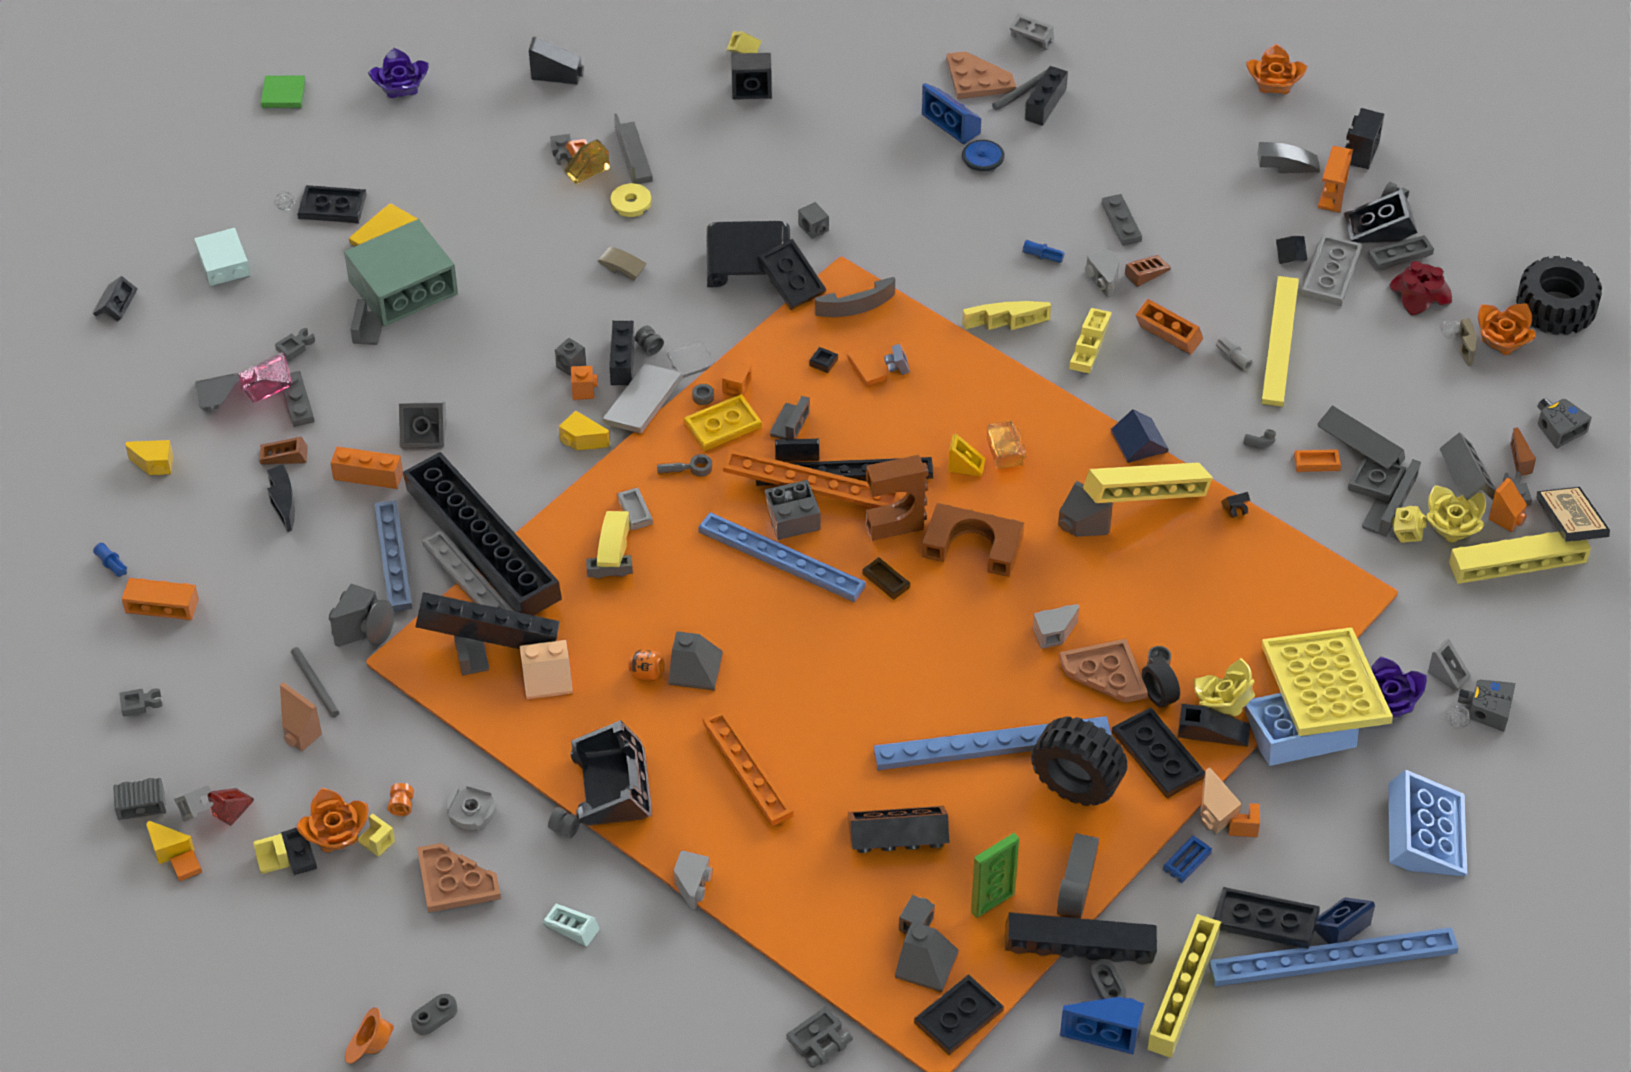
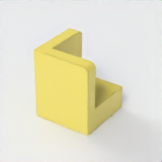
[726,31,761,53]
[358,814,395,857]
[253,834,290,874]

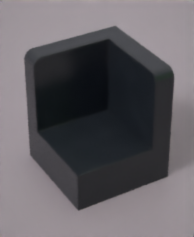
[1276,236,1307,264]

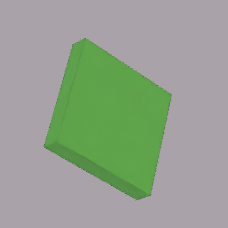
[261,76,306,108]

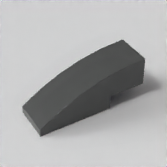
[1257,142,1320,173]

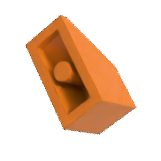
[1488,477,1527,533]

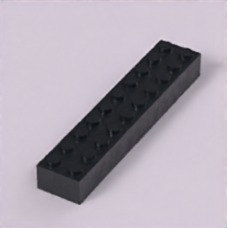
[403,452,562,615]

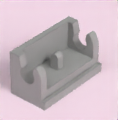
[1009,13,1054,49]
[174,785,213,821]

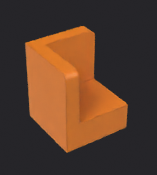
[1228,803,1260,837]

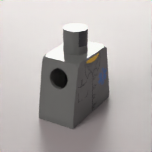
[1537,398,1592,449]
[1457,679,1516,732]

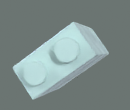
[194,228,250,286]

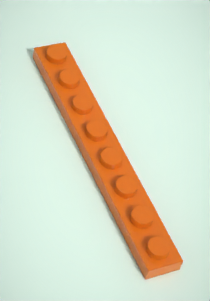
[723,449,901,508]

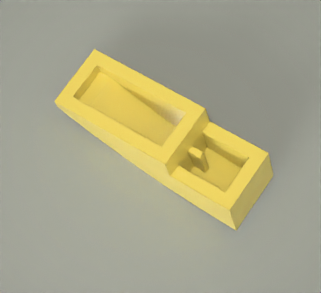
[597,511,630,567]

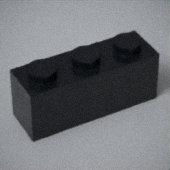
[1025,66,1068,126]
[609,321,635,385]

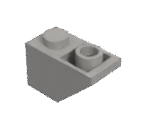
[1085,248,1120,298]
[1033,604,1079,649]
[674,850,713,910]

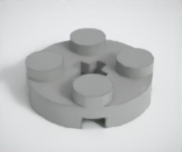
[447,785,496,831]

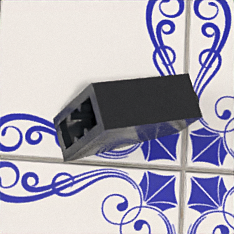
[528,37,584,85]

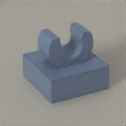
[884,344,910,375]

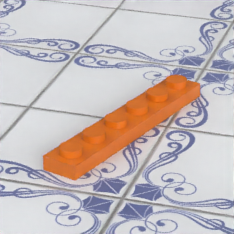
[703,710,793,826]

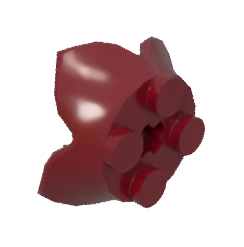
[1389,261,1452,316]

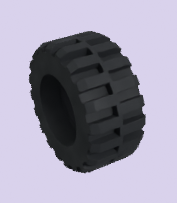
[1516,256,1602,335]
[1031,716,1128,806]

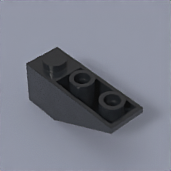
[1177,703,1251,747]

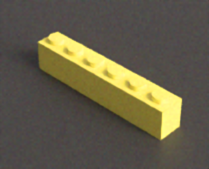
[1083,463,1213,503]
[1449,532,1591,584]
[1147,914,1221,1058]

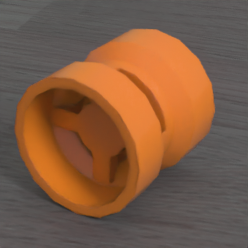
[388,783,414,816]

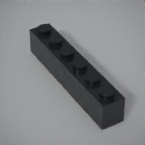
[415,592,560,650]
[1005,912,1157,964]

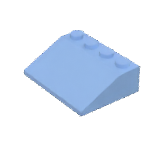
[1244,693,1359,766]
[1388,770,1467,876]

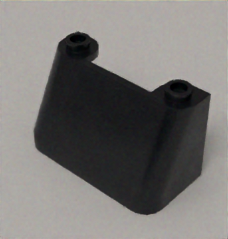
[706,221,790,287]
[570,720,652,826]

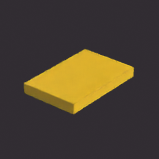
[348,203,421,246]
[684,394,762,451]

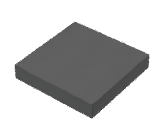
[1348,456,1406,503]

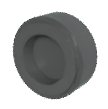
[692,384,714,405]

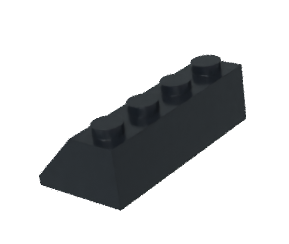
[848,806,950,853]

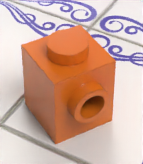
[571,366,598,400]

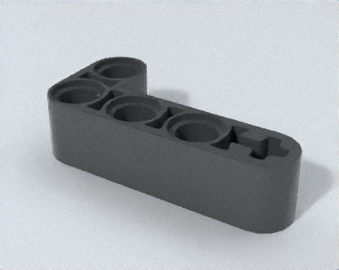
[1057,833,1099,918]

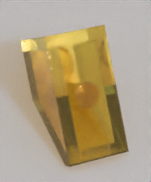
[564,139,610,184]

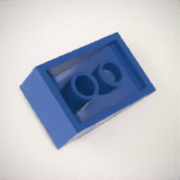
[1060,997,1144,1055]

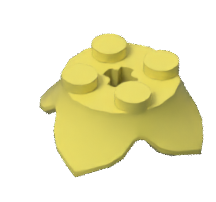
[1426,485,1486,543]
[1194,658,1255,717]

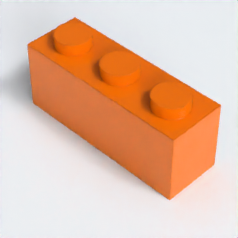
[1135,299,1203,355]
[330,446,403,489]
[122,578,199,620]

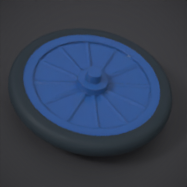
[962,140,1005,171]

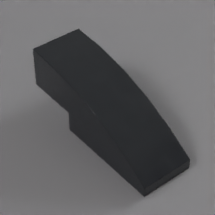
[267,464,295,532]

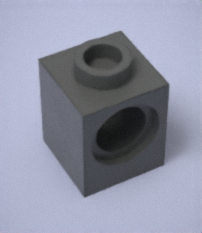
[798,202,829,239]
[555,338,587,376]
[899,895,935,934]

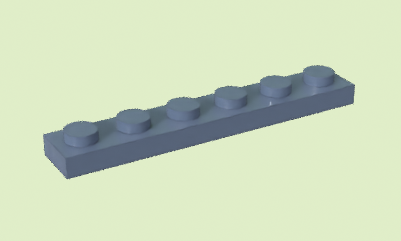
[374,500,413,611]

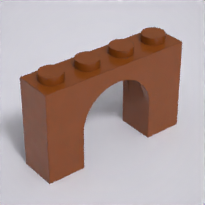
[866,455,928,541]
[922,503,1024,577]

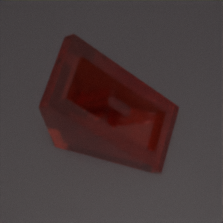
[207,788,254,826]

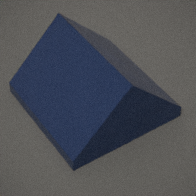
[1111,409,1169,463]
[1314,897,1375,944]

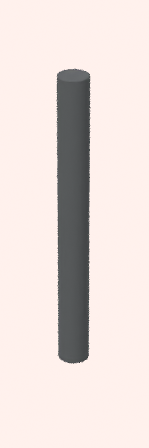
[992,70,1046,110]
[291,647,340,718]

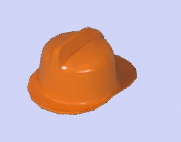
[345,1007,394,1064]

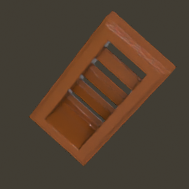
[1125,255,1171,287]
[1510,427,1536,476]
[259,436,308,465]

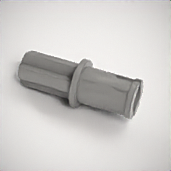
[1216,337,1253,371]

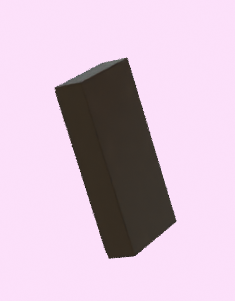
[862,557,910,600]

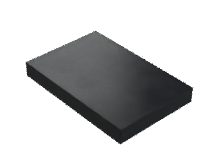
[297,185,367,223]
[757,238,827,310]
[914,974,1004,1055]

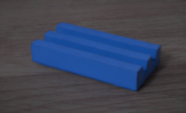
[1163,835,1212,883]

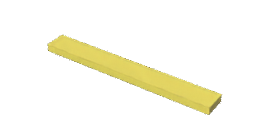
[1261,276,1299,407]

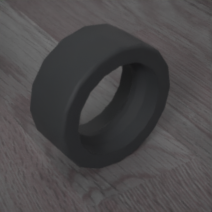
[1142,660,1180,707]

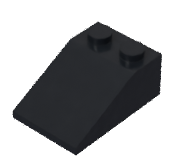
[1344,189,1418,243]

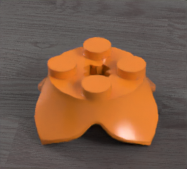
[1246,44,1308,94]
[1478,304,1536,355]
[296,788,369,852]

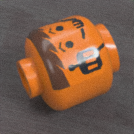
[629,650,665,681]

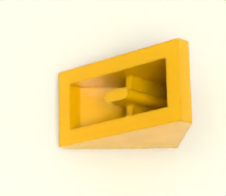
[948,433,986,476]
[146,821,195,864]

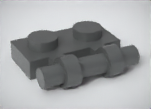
[786,1007,853,1068]

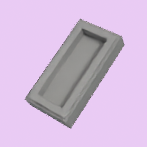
[617,487,653,530]

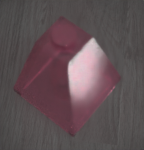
[238,352,292,403]

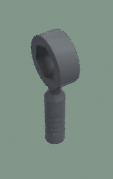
[657,454,712,477]

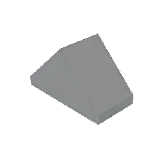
[1428,638,1471,690]

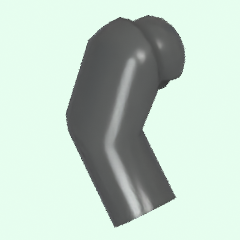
[1243,429,1276,449]

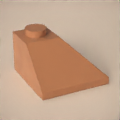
[280,682,322,752]

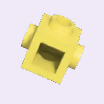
[1392,506,1427,543]

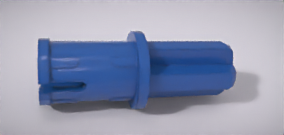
[1022,240,1065,263]
[93,543,127,577]

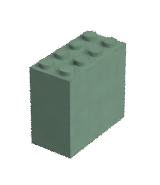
[344,219,458,327]

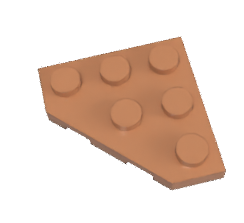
[946,51,1016,99]
[1059,639,1148,703]
[417,843,501,913]

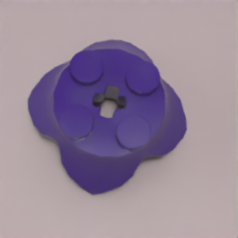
[368,48,429,98]
[1371,656,1427,718]

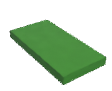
[971,833,1019,918]

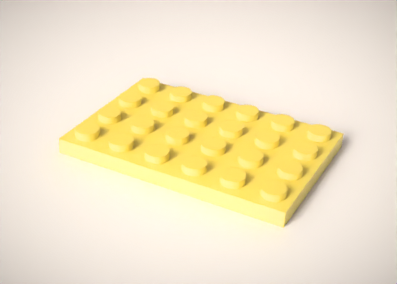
[1262,627,1393,736]

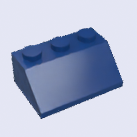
[922,83,982,145]

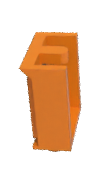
[1318,146,1353,213]

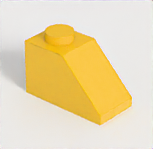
[559,411,610,450]
[125,440,173,475]

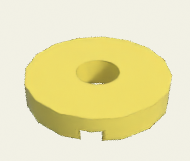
[610,183,652,217]

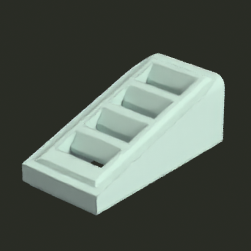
[543,904,599,946]

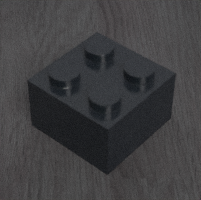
[731,53,772,100]
[1345,108,1385,170]

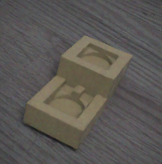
[598,246,647,281]
[1458,318,1476,366]

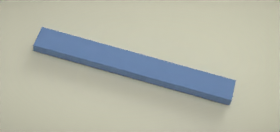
[698,512,866,602]

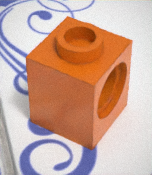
[722,360,752,396]

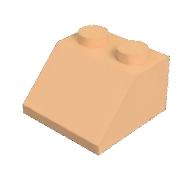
[520,640,573,700]
[1200,767,1242,834]

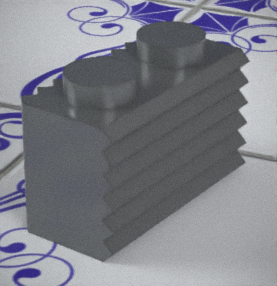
[113,778,166,820]

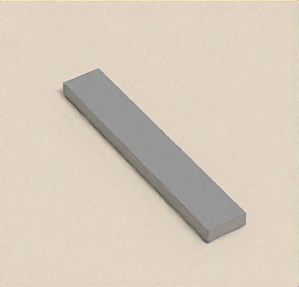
[422,530,513,611]

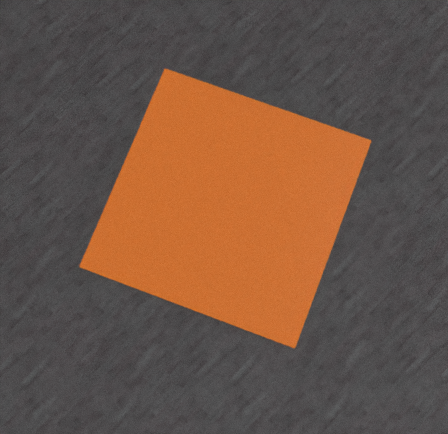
[366,257,1398,1072]

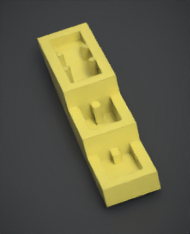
[962,301,1051,330]
[1069,308,1112,374]

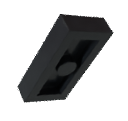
[280,828,317,875]

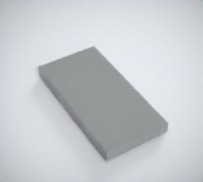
[1301,235,1363,306]
[603,364,683,434]

